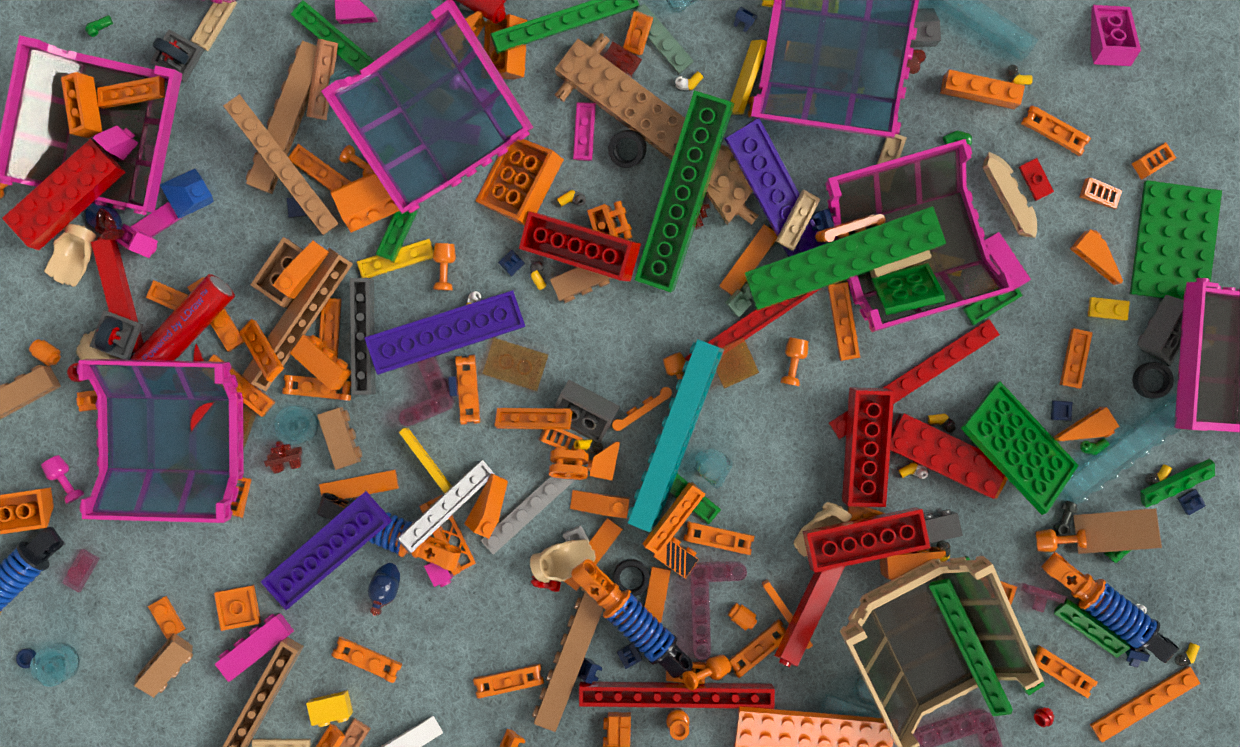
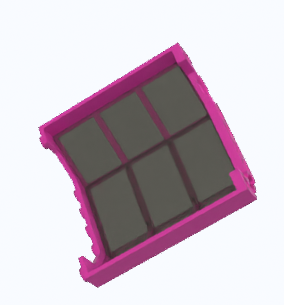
[0,35,182,215]
[825,139,1014,332]
[1174,278,1240,432]

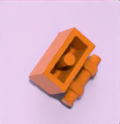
[587,201,632,240]

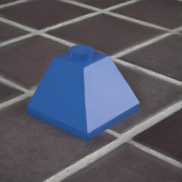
[160,169,214,219]

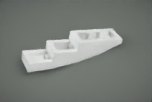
[380,716,443,747]

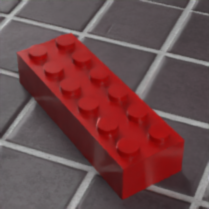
[2,139,126,250]
[519,211,641,282]
[842,387,894,507]
[890,413,1005,499]
[802,507,931,573]

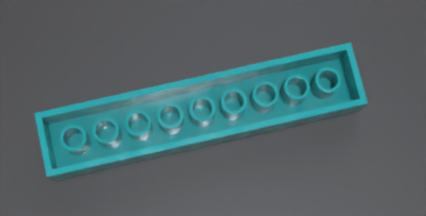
[627,339,724,532]

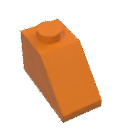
[587,441,620,480]

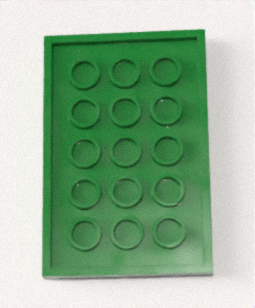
[1130,180,1222,304]
[961,381,1079,515]

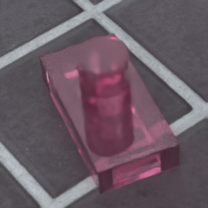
[62,549,100,593]
[1021,583,1066,612]

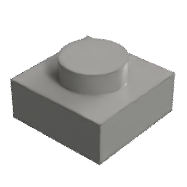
[563,525,590,542]

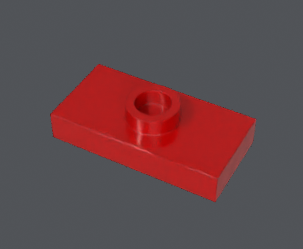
[1018,158,1054,201]

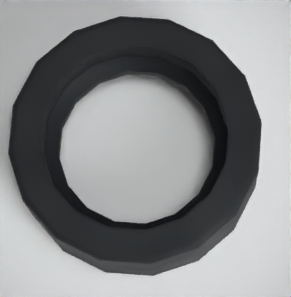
[608,130,647,168]
[1132,362,1174,399]
[613,559,649,597]

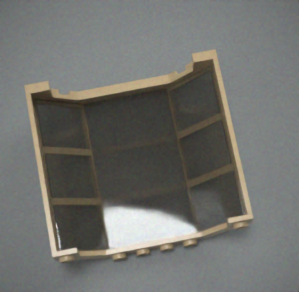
[840,556,1044,747]

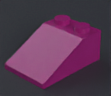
[1090,5,1141,66]

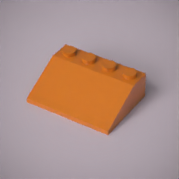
[476,134,564,226]

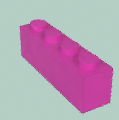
[215,613,294,682]

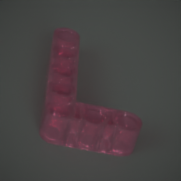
[399,356,454,426]
[690,561,747,660]
[913,708,1003,747]

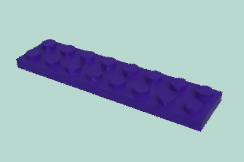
[724,118,826,257]
[364,290,525,375]
[261,491,392,610]

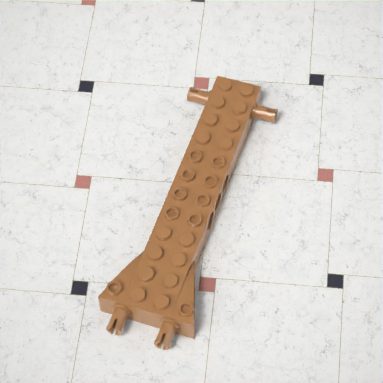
[554,33,759,226]

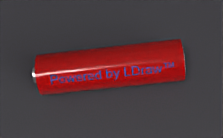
[131,274,235,379]

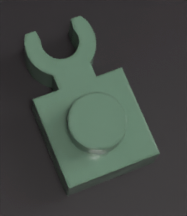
[725,283,752,317]

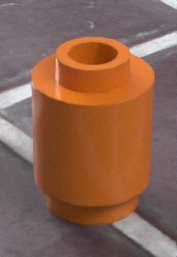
[29,339,61,366]
[728,603,757,631]

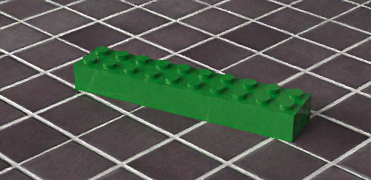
[635,90,735,292]
[744,206,946,311]

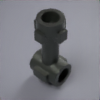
[1053,500,1078,536]

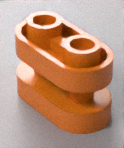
[549,447,589,480]

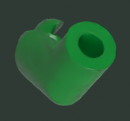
[942,130,972,145]

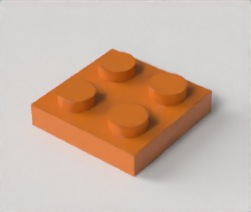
[214,585,261,631]

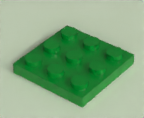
[871,263,945,315]

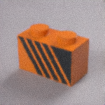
[653,536,699,579]

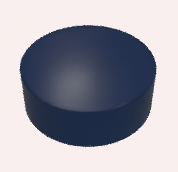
[16,648,37,668]

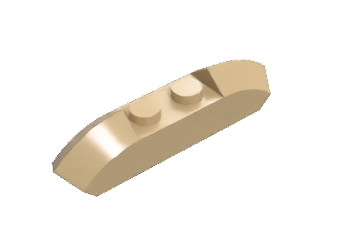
[982,152,1037,238]

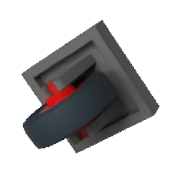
[150,29,204,83]
[90,310,143,360]

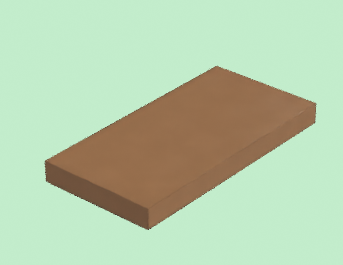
[1073,508,1162,554]

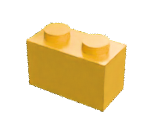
[306,690,353,727]

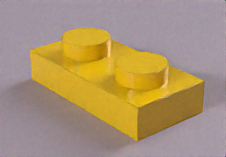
[1088,297,1130,321]

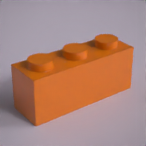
[61,72,103,138]
[290,335,351,390]

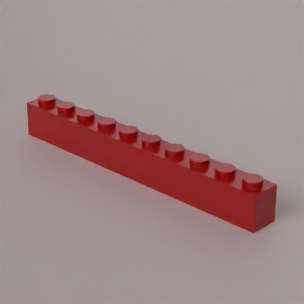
[579,681,775,709]

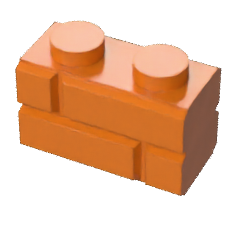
[603,712,631,747]

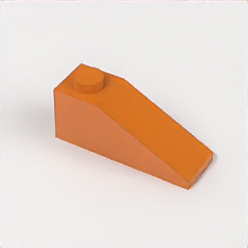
[1070,229,1123,285]
[273,240,329,299]
[1053,407,1120,441]
[464,473,508,539]
[570,490,629,519]

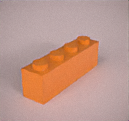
[940,69,1025,109]

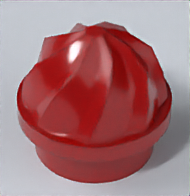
[67,363,84,382]
[1034,707,1055,728]

